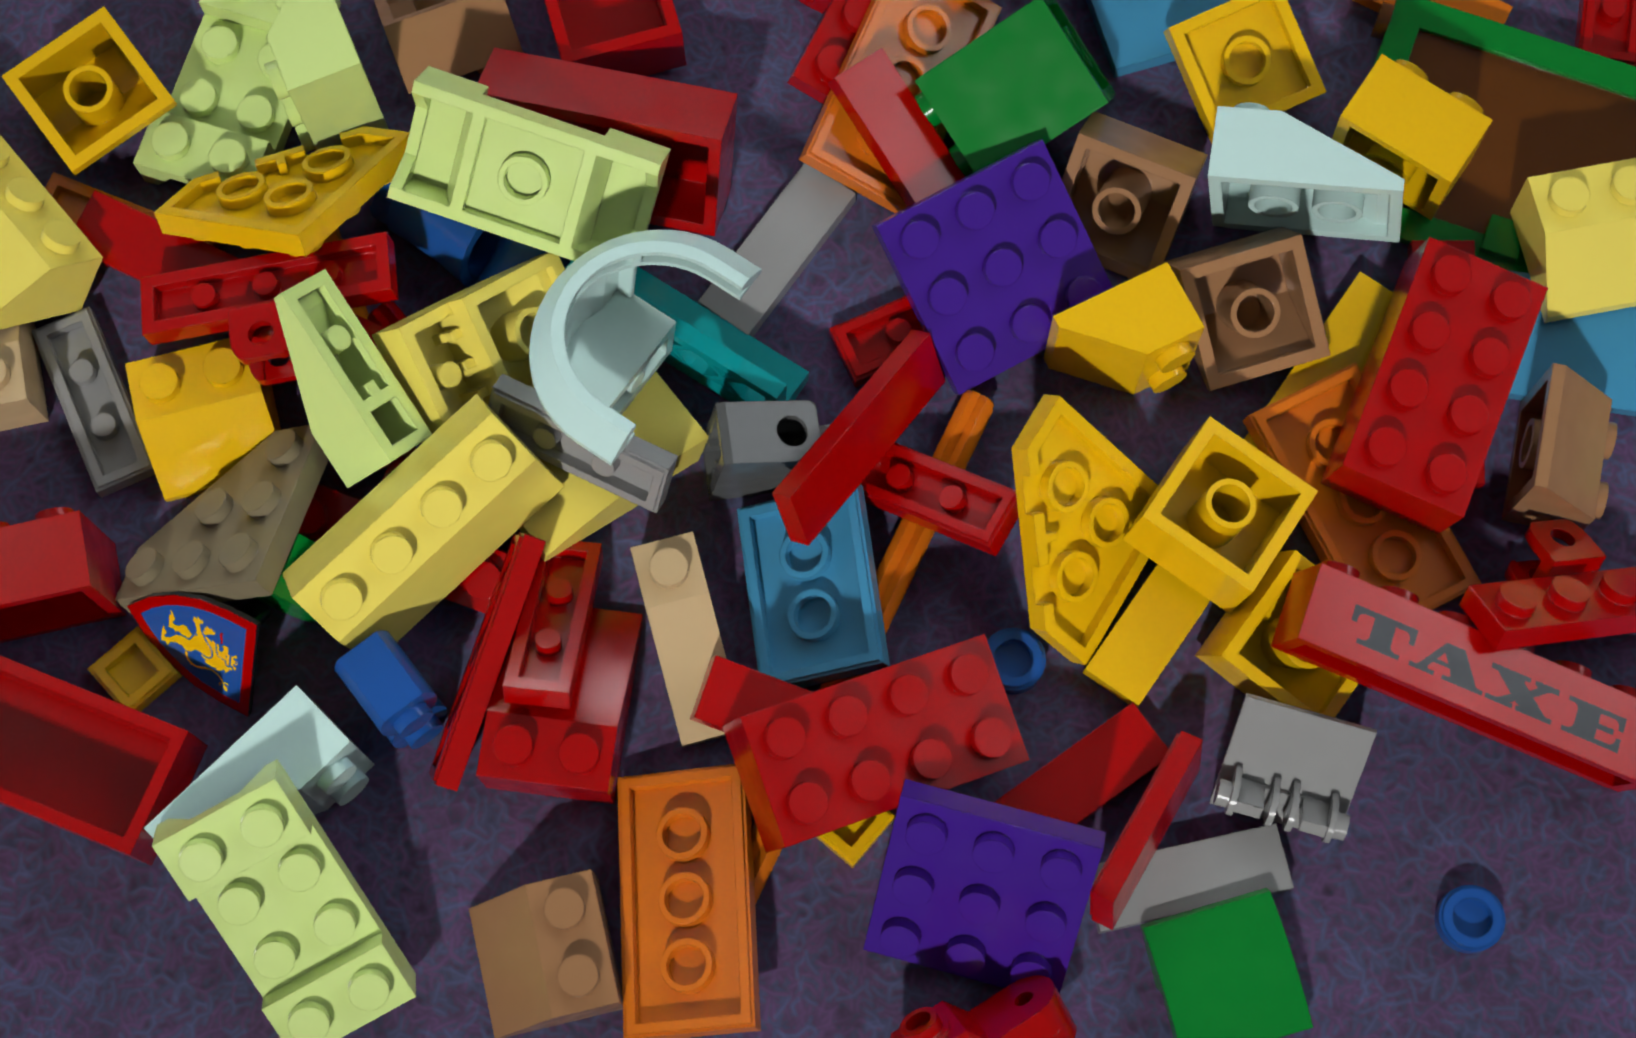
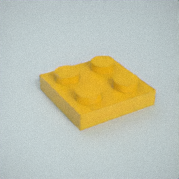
[1163,0,1327,144]

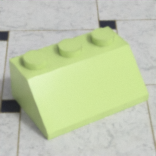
[264,0,388,153]

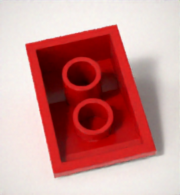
[476,608,643,804]

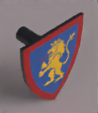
[127,591,271,717]

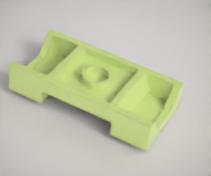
[133,0,341,185]
[387,66,671,261]
[152,759,416,1038]

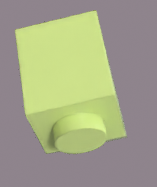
[274,269,432,488]

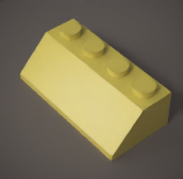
[0,135,103,330]
[1510,158,1636,323]
[282,393,565,649]

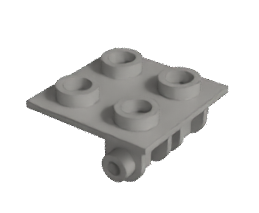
[1209,693,1377,844]

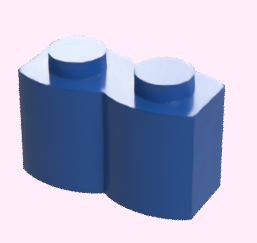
[335,630,447,750]

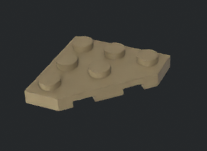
[115,425,329,614]

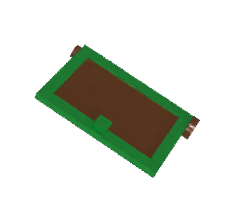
[1370,0,1636,273]

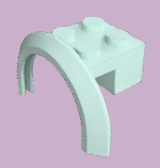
[529,230,762,466]

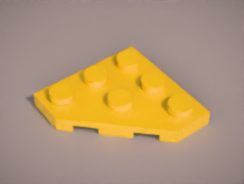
[154,126,409,257]
[1011,394,1158,666]

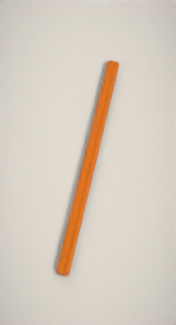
[752,390,994,905]

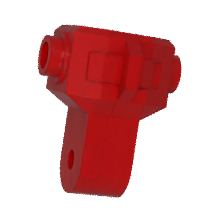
[890,975,1077,1038]

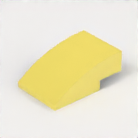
[372,252,565,443]
[519,372,708,562]

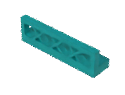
[566,260,809,402]

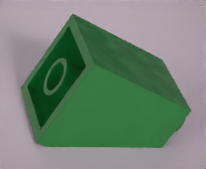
[915,0,1116,176]

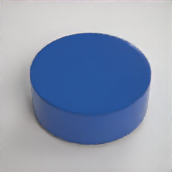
[987,628,1046,695]
[1434,885,1506,954]

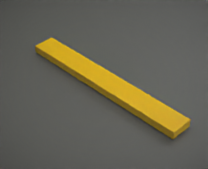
[1083,271,1393,708]

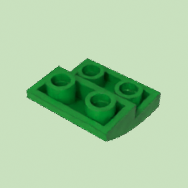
[1140,888,1313,1038]

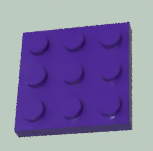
[872,139,1113,395]
[863,779,1106,994]

